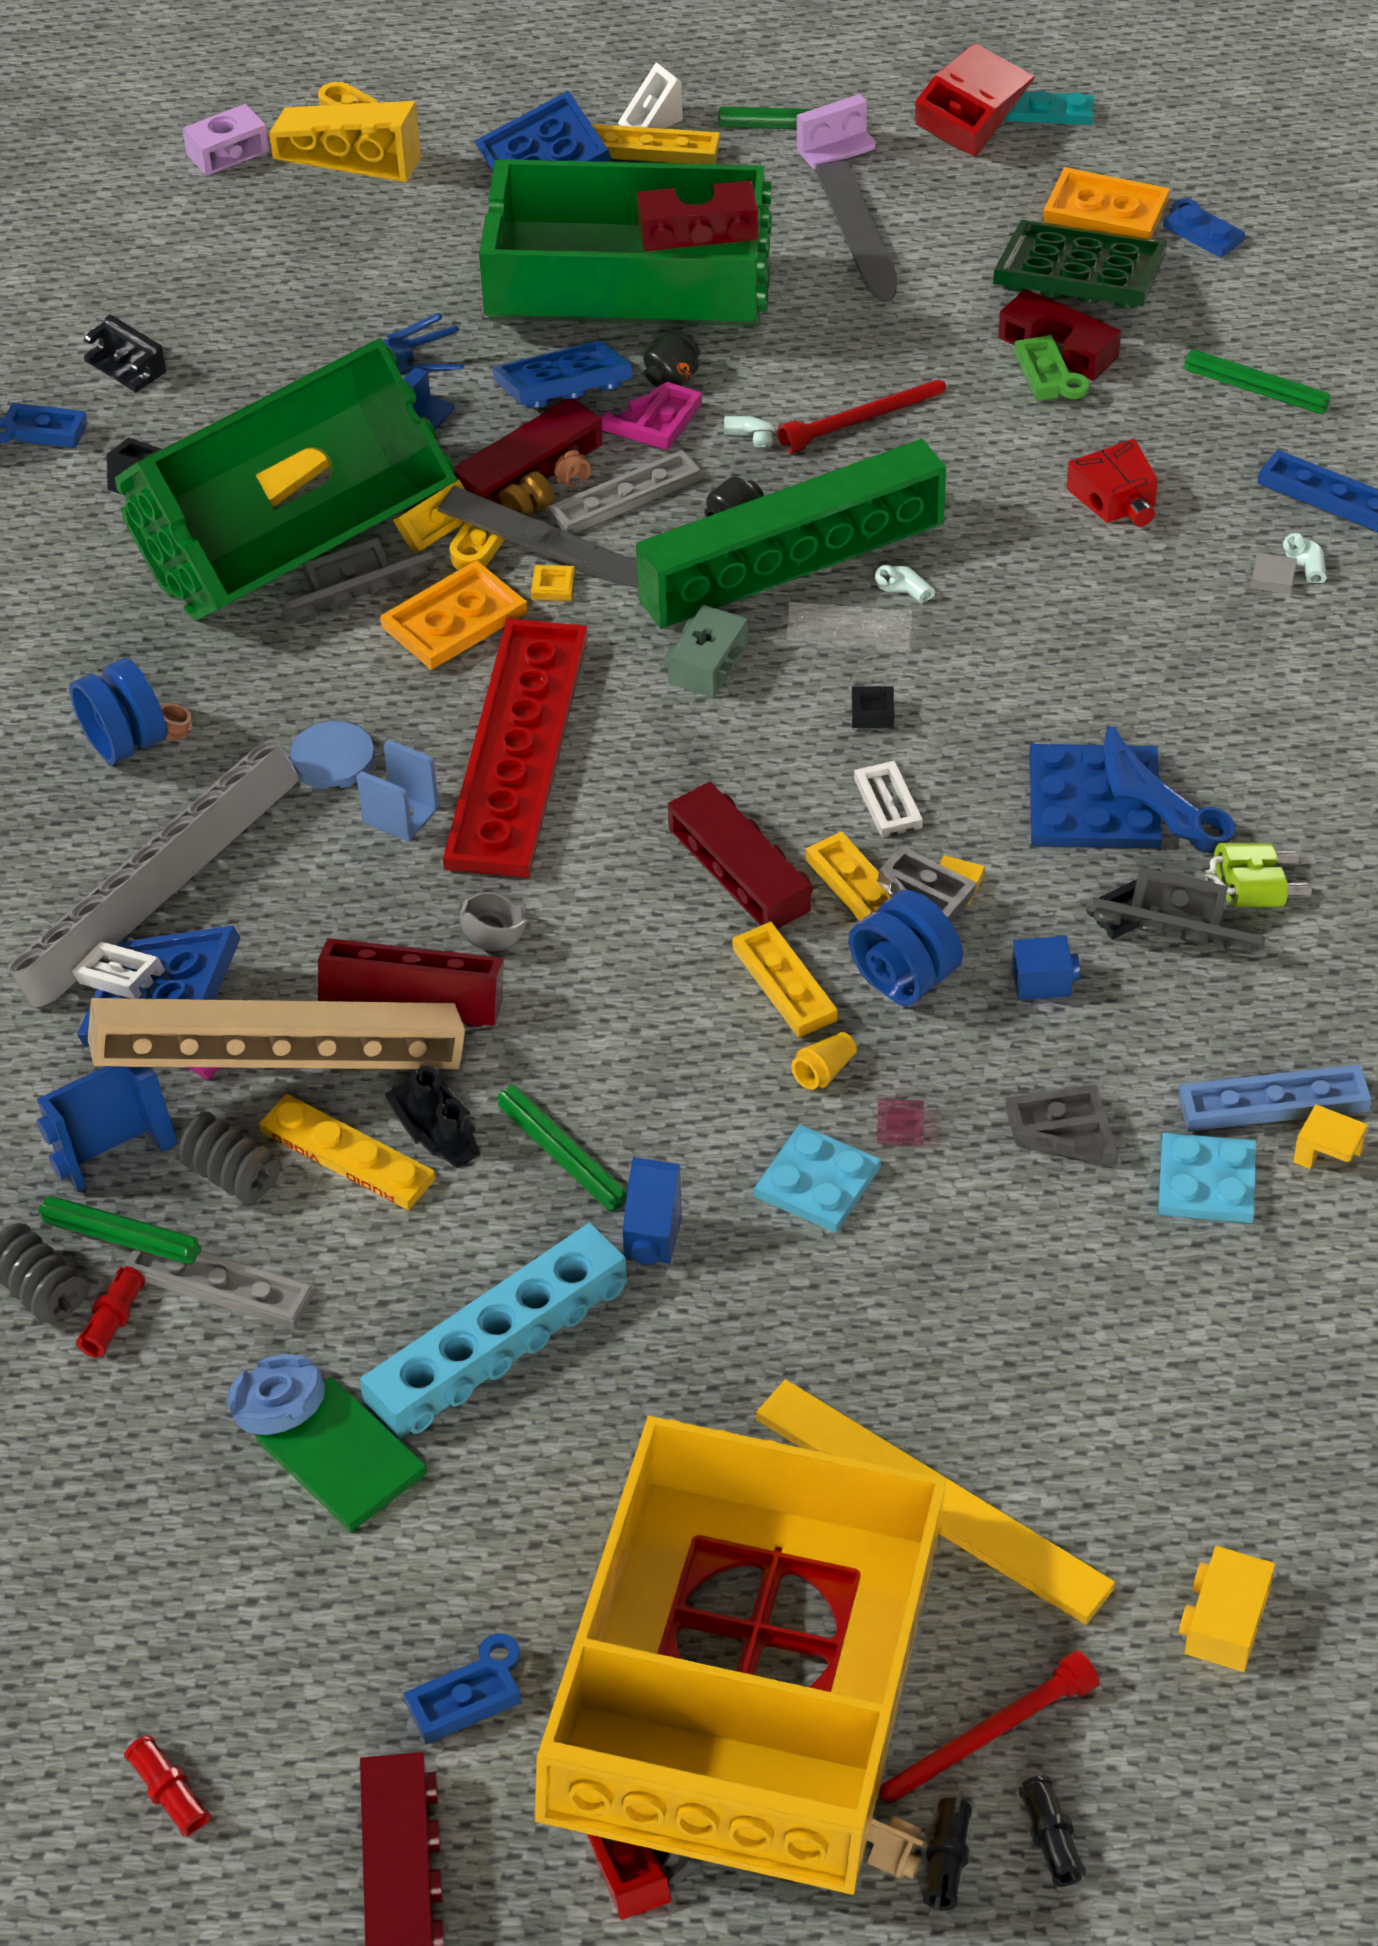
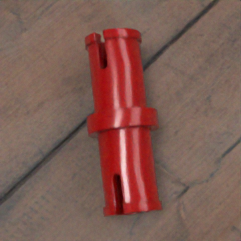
[76,1266,146,1358]
[124,1735,211,1837]

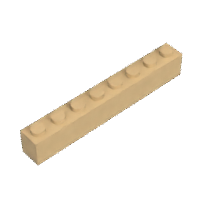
[88,998,465,1070]

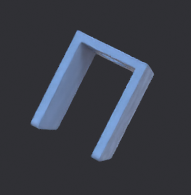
[357,740,439,842]

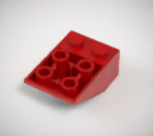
[915,43,1035,156]

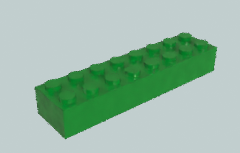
[636,438,946,629]

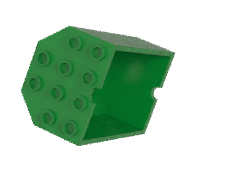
[479,159,772,326]
[115,337,457,621]

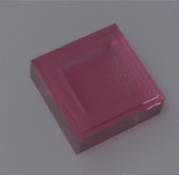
[877,1099,924,1145]

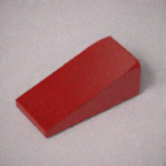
[586,1834,671,1920]

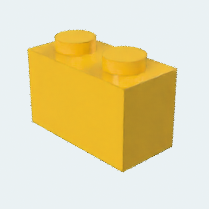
[1178,1545,1276,1672]

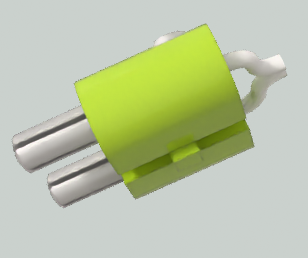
[1204,842,1312,909]

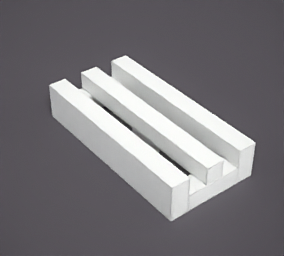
[854,761,923,838]
[72,942,165,999]

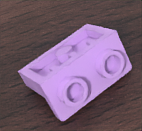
[797,94,876,169]

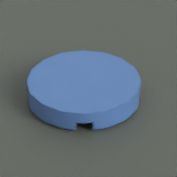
[290,721,375,789]
[227,1354,325,1435]

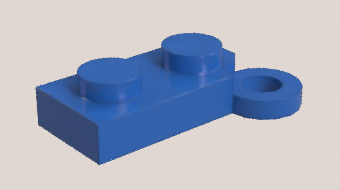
[1163,198,1245,258]
[0,403,88,448]
[404,1633,521,1745]

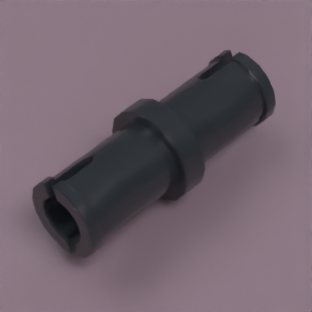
[1018,1775,1086,1887]
[923,1797,972,1910]

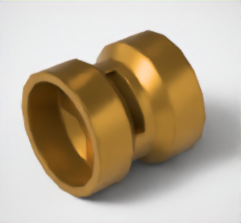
[499,471,555,518]

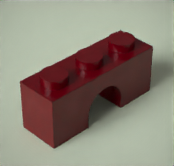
[637,180,758,251]
[998,289,1121,381]

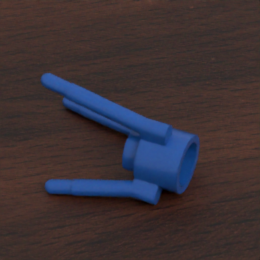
[383,313,464,374]

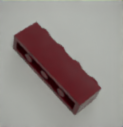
[454,399,603,505]
[668,781,813,929]
[318,938,504,1027]
[360,1752,445,1946]

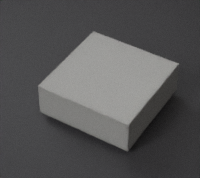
[1250,553,1297,594]

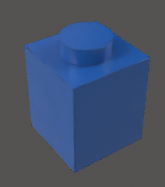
[1012,936,1080,1000]

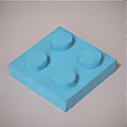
[754,1124,881,1233]
[1158,1133,1256,1223]

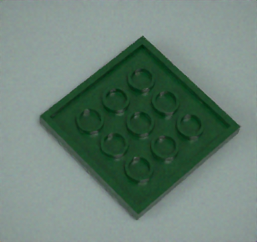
[993,220,1167,309]

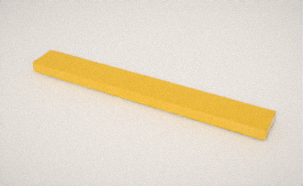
[756,1379,1115,1625]

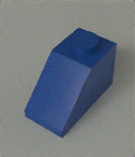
[622,1157,682,1265]

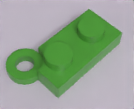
[1014,335,1089,401]

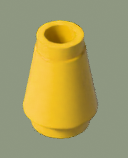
[791,1032,857,1090]

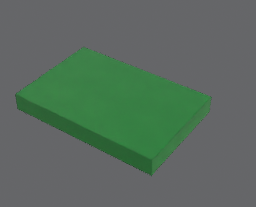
[255,1377,427,1533]

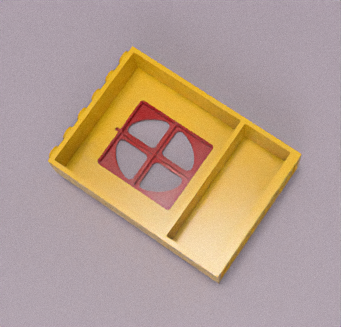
[534,1415,947,1895]

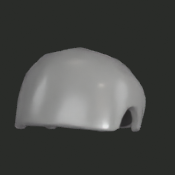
[460,892,528,951]

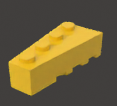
[269,101,421,182]

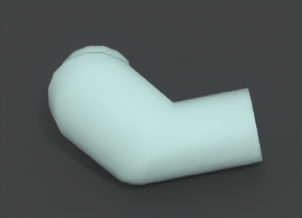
[724,416,776,447]
[1283,533,1327,583]
[875,565,935,604]

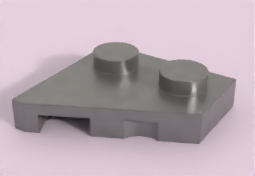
[877,845,977,922]
[1006,1084,1118,1166]

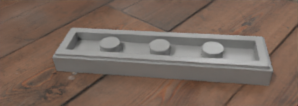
[547,450,703,534]
[123,1249,315,1329]

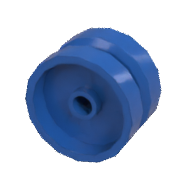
[69,657,167,765]
[848,890,963,1006]

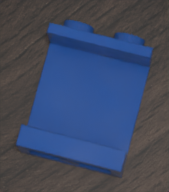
[37,1066,178,1192]

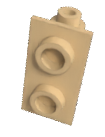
[867,1816,928,1880]

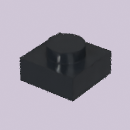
[852,686,894,728]

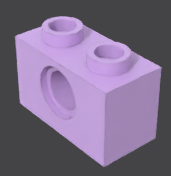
[182,104,269,176]

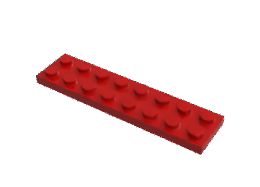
[443,618,588,878]

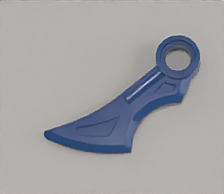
[1104,726,1235,853]

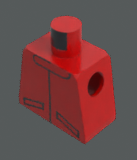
[1067,439,1158,527]

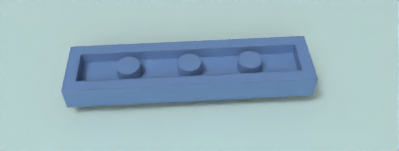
[1178,1064,1371,1132]

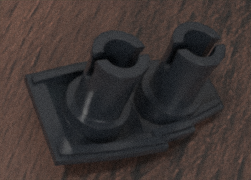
[385,1066,480,1168]

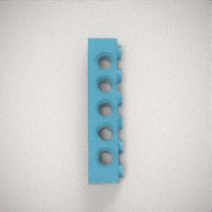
[360,1222,627,1440]

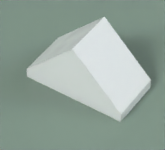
[618,63,683,129]

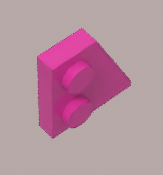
[601,382,702,451]

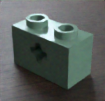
[664,605,748,698]

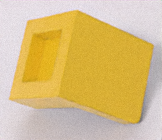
[1293,1104,1368,1169]

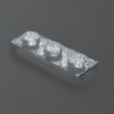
[786,602,913,653]

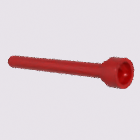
[777,379,946,455]
[879,1650,1100,1803]

